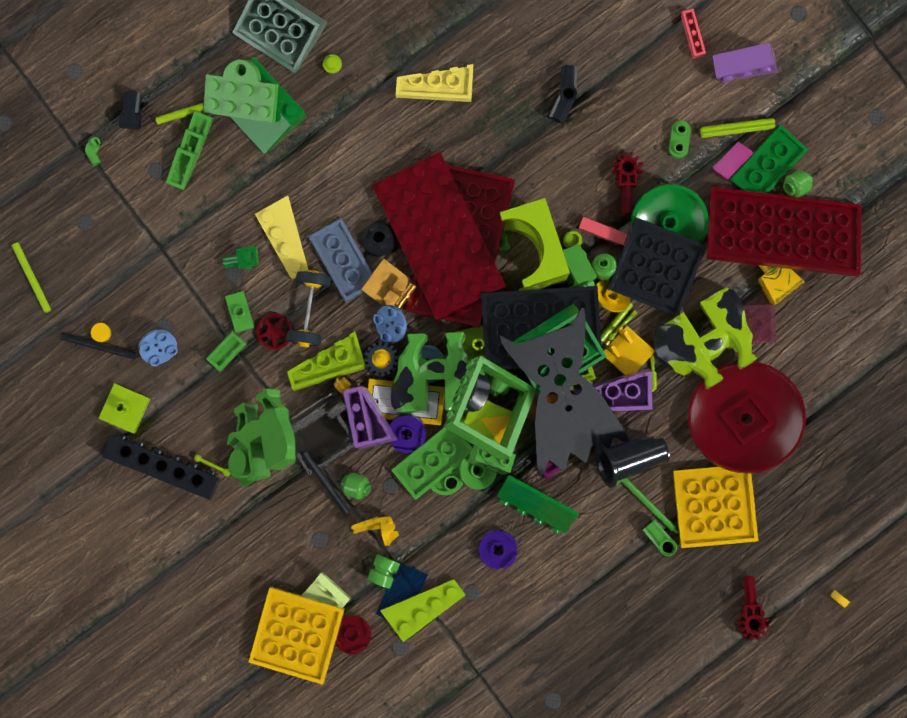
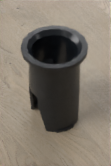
[595,436,670,488]

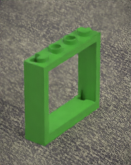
[444,355,536,460]

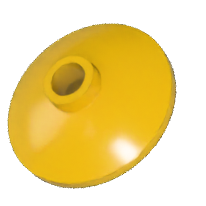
[596,280,630,312]

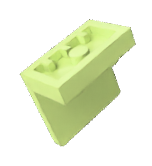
[301,572,351,608]

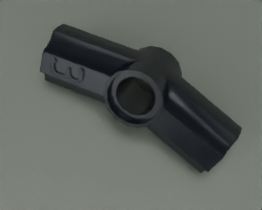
[549,65,578,124]

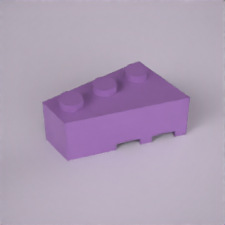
[713,43,778,83]
[343,386,397,449]

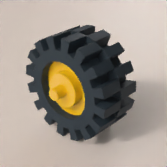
[364,341,399,376]

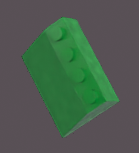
[231,57,307,155]
[513,304,607,395]
[497,475,579,534]

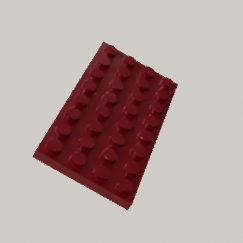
[372,151,506,321]
[406,165,516,328]
[706,187,862,277]

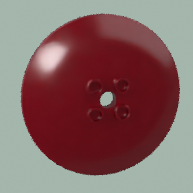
[688,362,806,474]

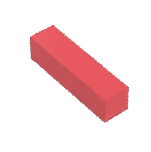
[681,9,706,59]
[578,217,628,247]

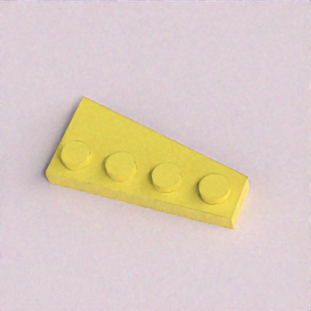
[396,64,473,102]
[255,196,309,281]

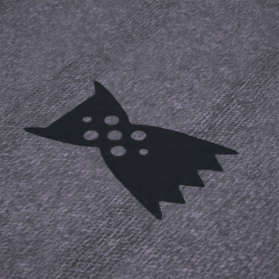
[500,307,630,477]

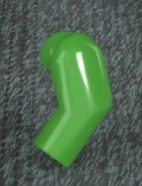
[85,137,101,166]

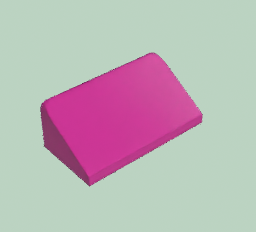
[712,142,753,182]

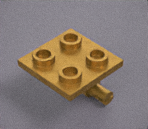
[361,258,417,309]

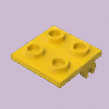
[604,325,655,375]

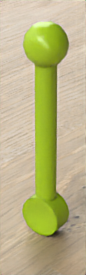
[608,310,638,341]
[194,454,231,476]

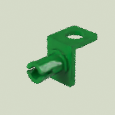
[223,246,259,270]

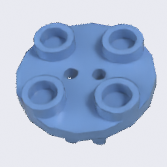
[373,305,408,343]
[138,329,178,366]

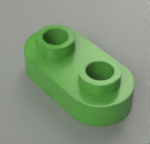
[668,121,691,159]

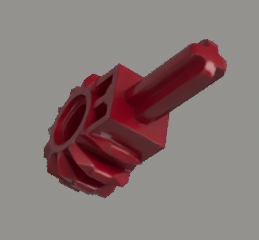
[611,152,643,215]
[736,576,770,641]

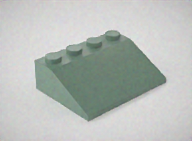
[232,0,327,73]

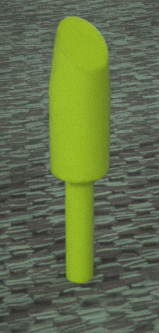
[650,355,657,392]

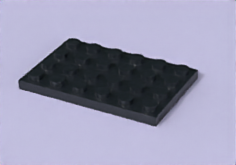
[481,286,603,370]

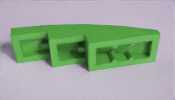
[166,110,214,190]

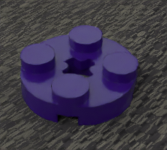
[389,414,426,453]
[479,530,517,569]

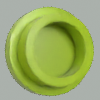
[323,54,342,74]
[563,231,582,248]

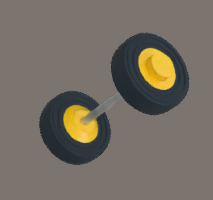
[287,270,331,348]

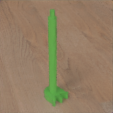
[616,478,679,534]

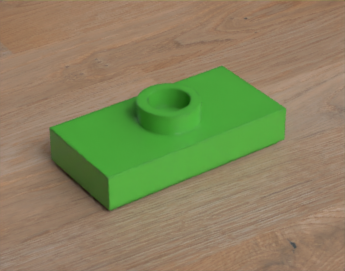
[225,291,255,333]
[206,331,247,372]

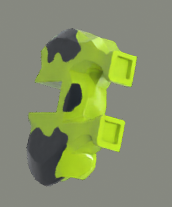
[654,288,757,389]

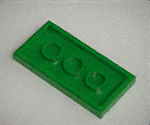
[729,124,808,193]

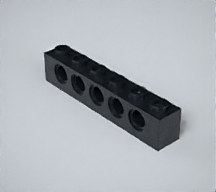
[102,433,221,500]

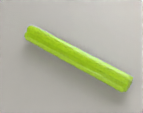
[700,118,775,138]

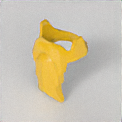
[351,516,399,546]

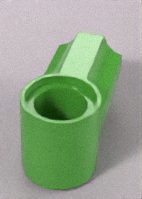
[642,520,677,556]

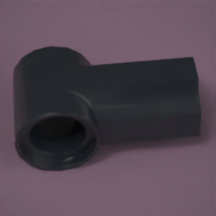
[119,91,142,130]

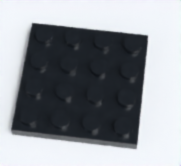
[607,218,707,316]

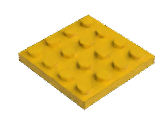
[673,467,758,548]
[249,587,345,685]

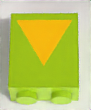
[460,401,512,444]

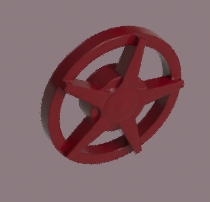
[257,314,293,350]

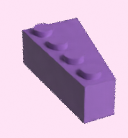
[572,368,652,411]

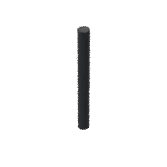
[61,333,137,360]
[481,443,536,494]
[300,450,350,515]

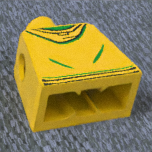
[758,265,805,306]

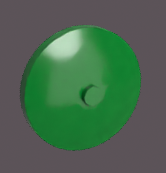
[631,184,709,243]

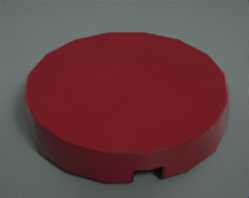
[335,615,372,654]

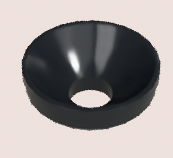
[362,222,397,256]

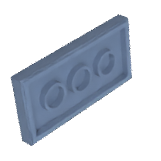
[308,218,372,303]

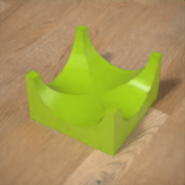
[500,198,570,291]

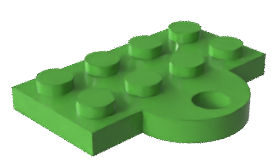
[203,60,278,123]
[392,428,472,500]

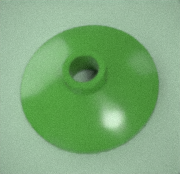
[460,453,497,490]

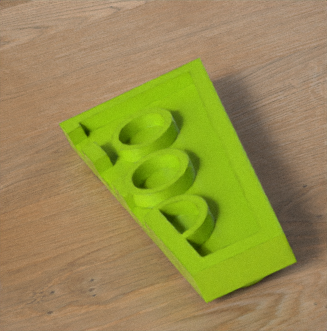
[287,332,366,391]
[380,579,465,642]

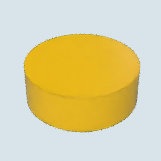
[91,323,111,343]
[831,590,850,608]

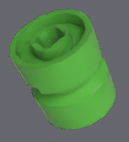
[367,554,400,589]

